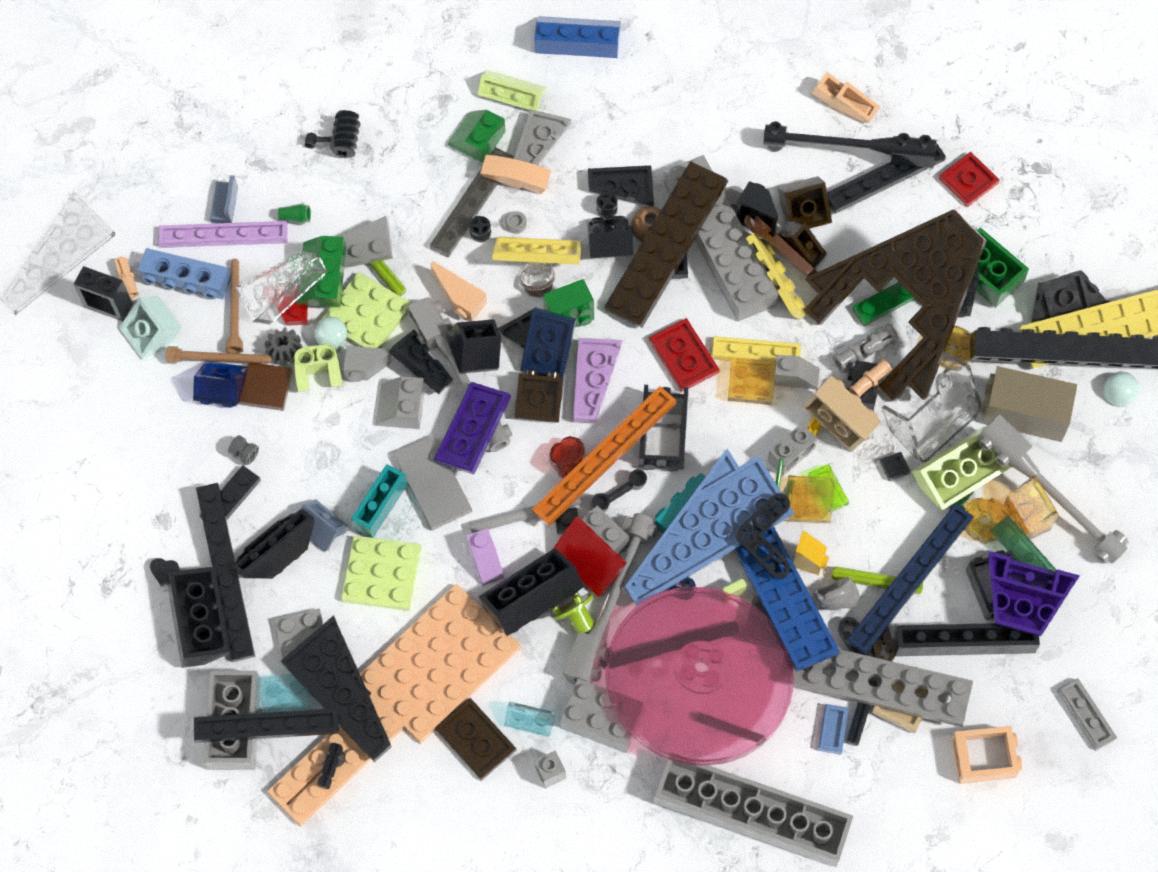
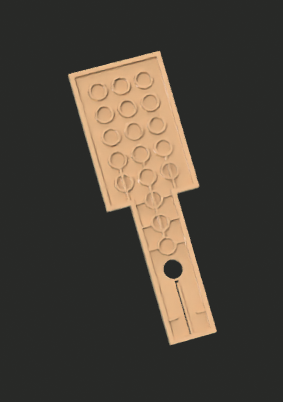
[268,584,521,826]

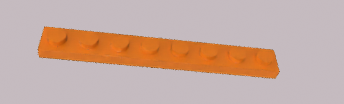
[532,386,677,526]

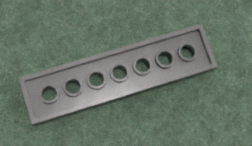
[778,649,973,727]

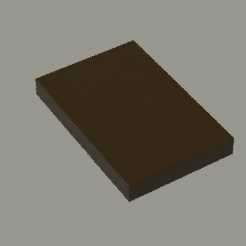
[435,697,517,781]

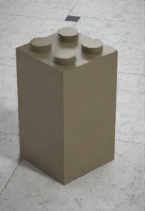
[980,366,1078,442]

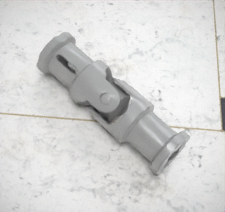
[833,324,898,372]

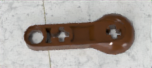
[744,214,818,277]

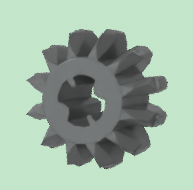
[264,326,303,365]

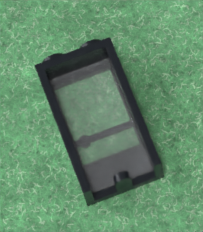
[639,384,689,471]

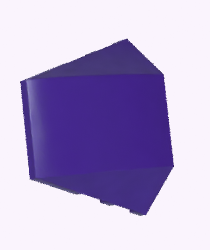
[988,551,1080,636]

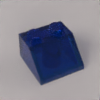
[193,361,248,408]

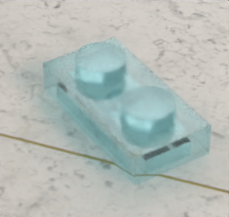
[504,701,555,737]

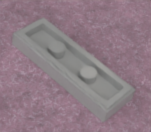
[1057,678,1117,751]

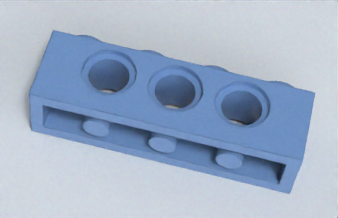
[137,248,230,300]

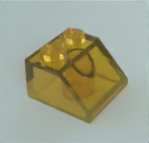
[1004,476,1058,541]

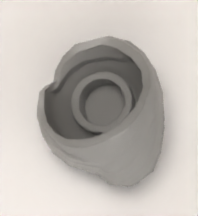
[814,577,860,611]

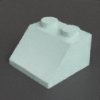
[120,296,182,360]

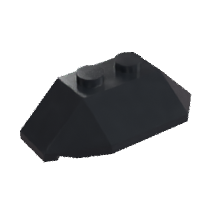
[232,508,315,579]

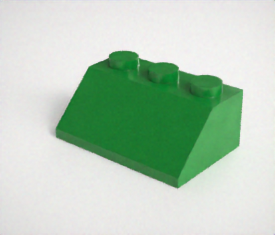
[297,236,347,307]

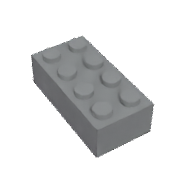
[203,671,261,770]

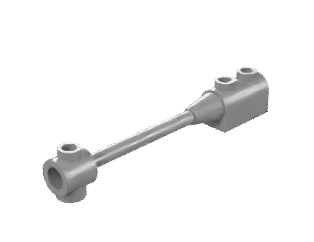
[408,297,513,452]
[978,414,1129,564]
[562,513,658,684]

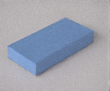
[818,704,849,755]

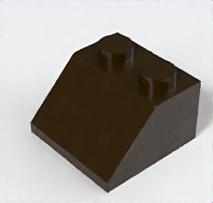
[777,176,832,229]

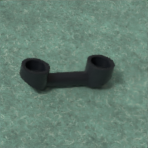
[591,469,647,512]

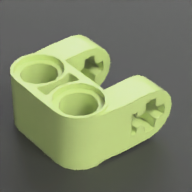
[294,344,343,392]

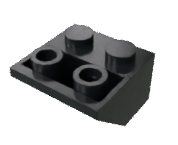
[587,215,634,258]
[446,319,501,374]

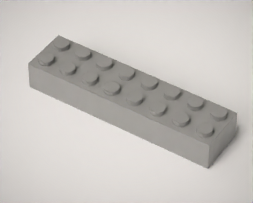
[664,155,779,322]
[654,752,853,867]

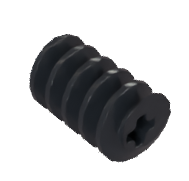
[329,110,361,158]

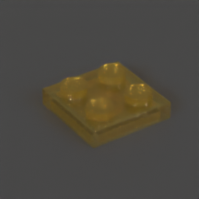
[727,357,776,405]
[785,475,835,523]

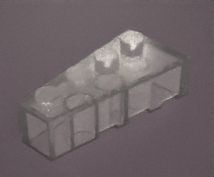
[235,251,327,325]

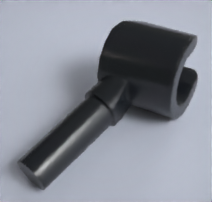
[304,132,331,149]

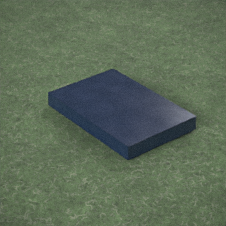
[520,307,577,378]

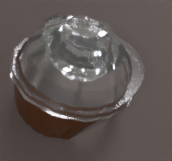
[518,262,556,297]

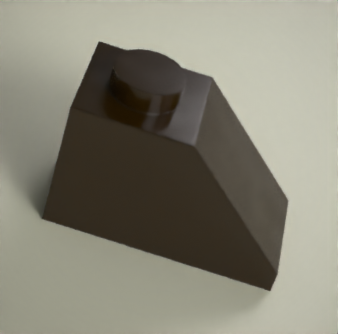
[777,221,827,269]

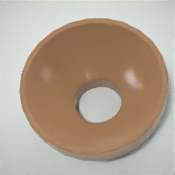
[631,206,662,242]

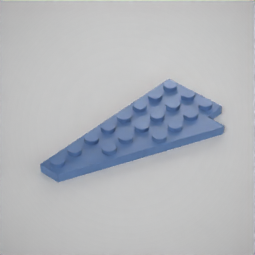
[625,449,795,607]

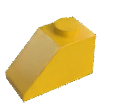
[793,531,829,576]

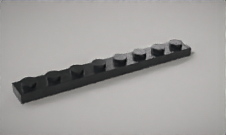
[196,482,256,662]

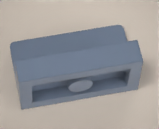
[210,175,238,223]
[302,499,349,552]

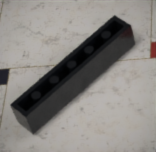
[894,623,1040,656]

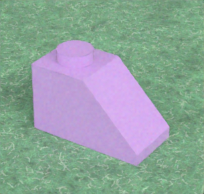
[466,528,504,585]

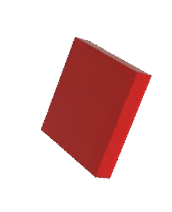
[939,151,1000,207]

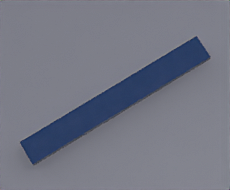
[846,504,974,655]

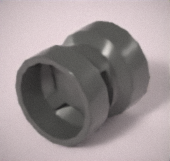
[228,435,259,465]

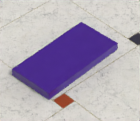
[433,382,511,475]

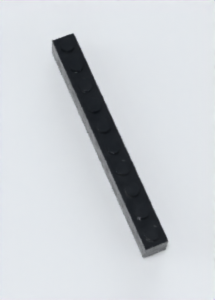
[970,327,1158,369]

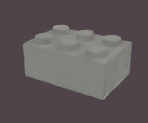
[560,678,644,753]

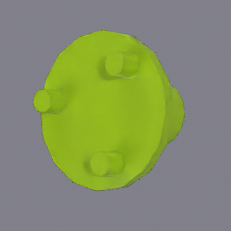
[552,592,595,635]

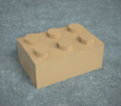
[802,375,882,452]

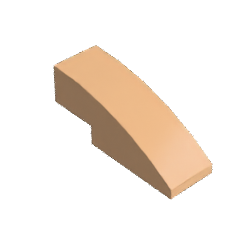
[811,72,880,123]
[480,154,551,194]

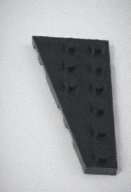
[281,615,392,763]

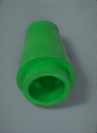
[278,203,311,224]

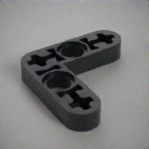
[736,493,790,580]

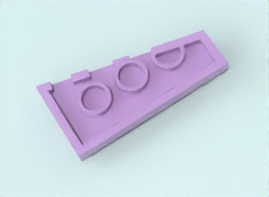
[573,338,622,423]

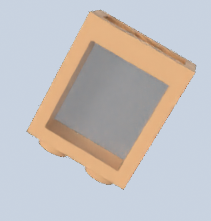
[952,726,1022,784]

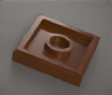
[240,363,293,411]

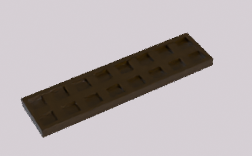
[604,161,729,328]

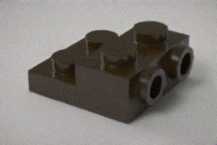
[514,370,564,422]

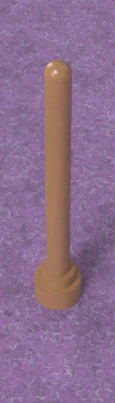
[225,258,243,354]
[166,346,272,364]

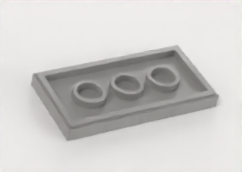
[393,435,473,530]

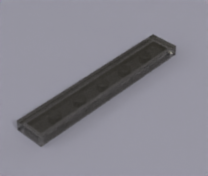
[430,147,514,258]

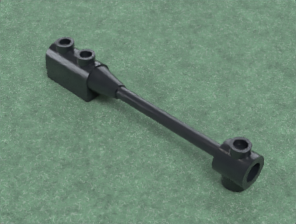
[763,121,937,168]

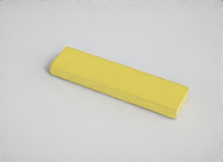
[711,336,801,365]

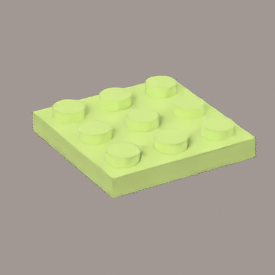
[321,272,412,348]
[341,536,422,611]

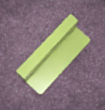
[477,70,547,111]

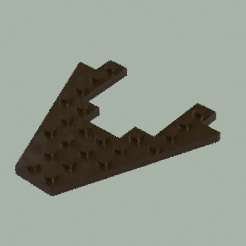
[804,209,987,401]

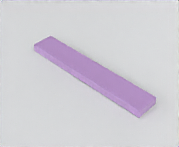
[158,221,288,248]

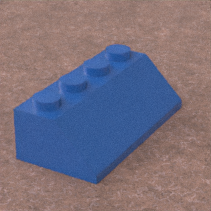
[534,16,621,58]

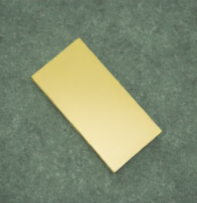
[492,237,582,264]

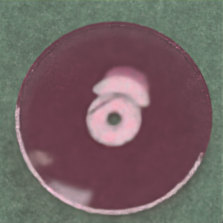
[605,587,794,765]

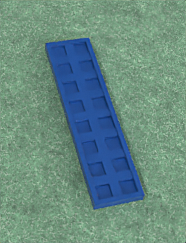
[734,527,839,672]

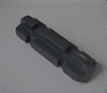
[317,743,343,790]

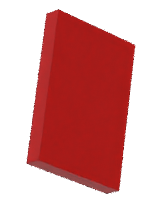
[649,318,720,392]
[553,517,627,597]

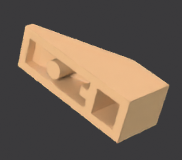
[430,261,487,321]

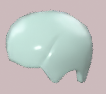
[314,316,348,351]
[1103,371,1140,407]

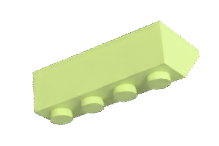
[911,426,1011,510]

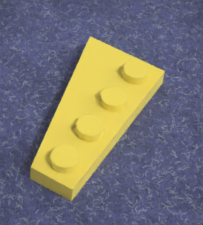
[746,234,806,319]

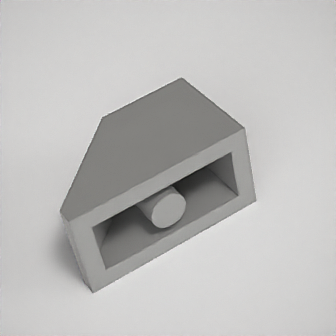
[343,346,393,382]
[774,354,820,390]

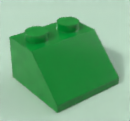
[448,109,506,163]

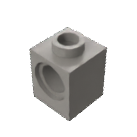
[534,750,566,789]

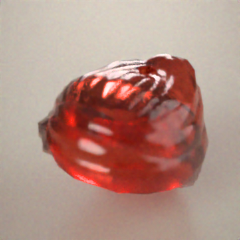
[549,436,585,479]

